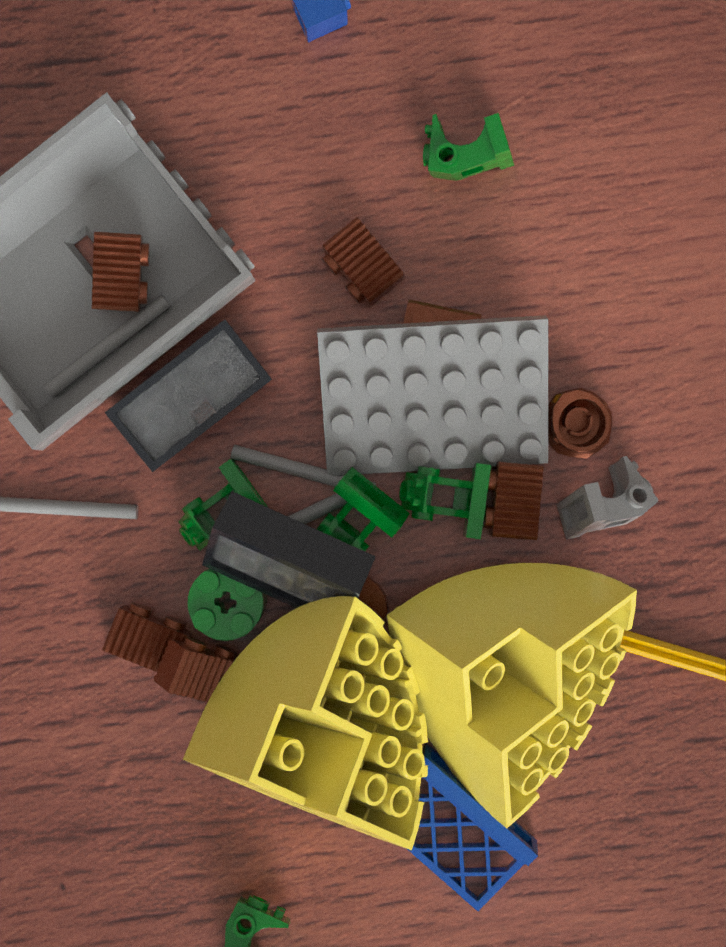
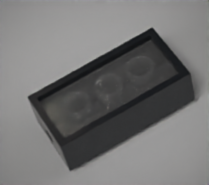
[105,319,272,472]
[202,491,376,608]

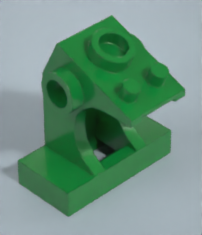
[423,113,514,181]
[178,459,269,551]
[399,463,491,540]
[316,467,410,551]
[225,894,291,947]

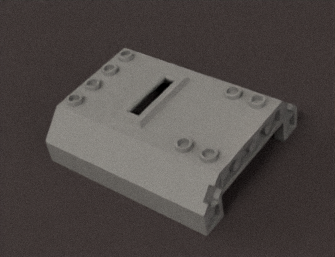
[0,92,255,451]

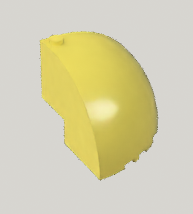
[387,563,637,829]
[183,596,428,850]

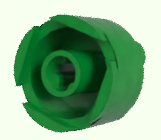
[187,569,267,641]

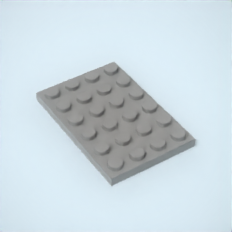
[317,315,548,476]

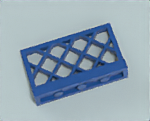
[407,743,538,911]

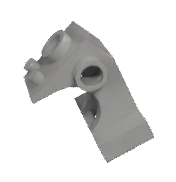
[556,456,659,539]

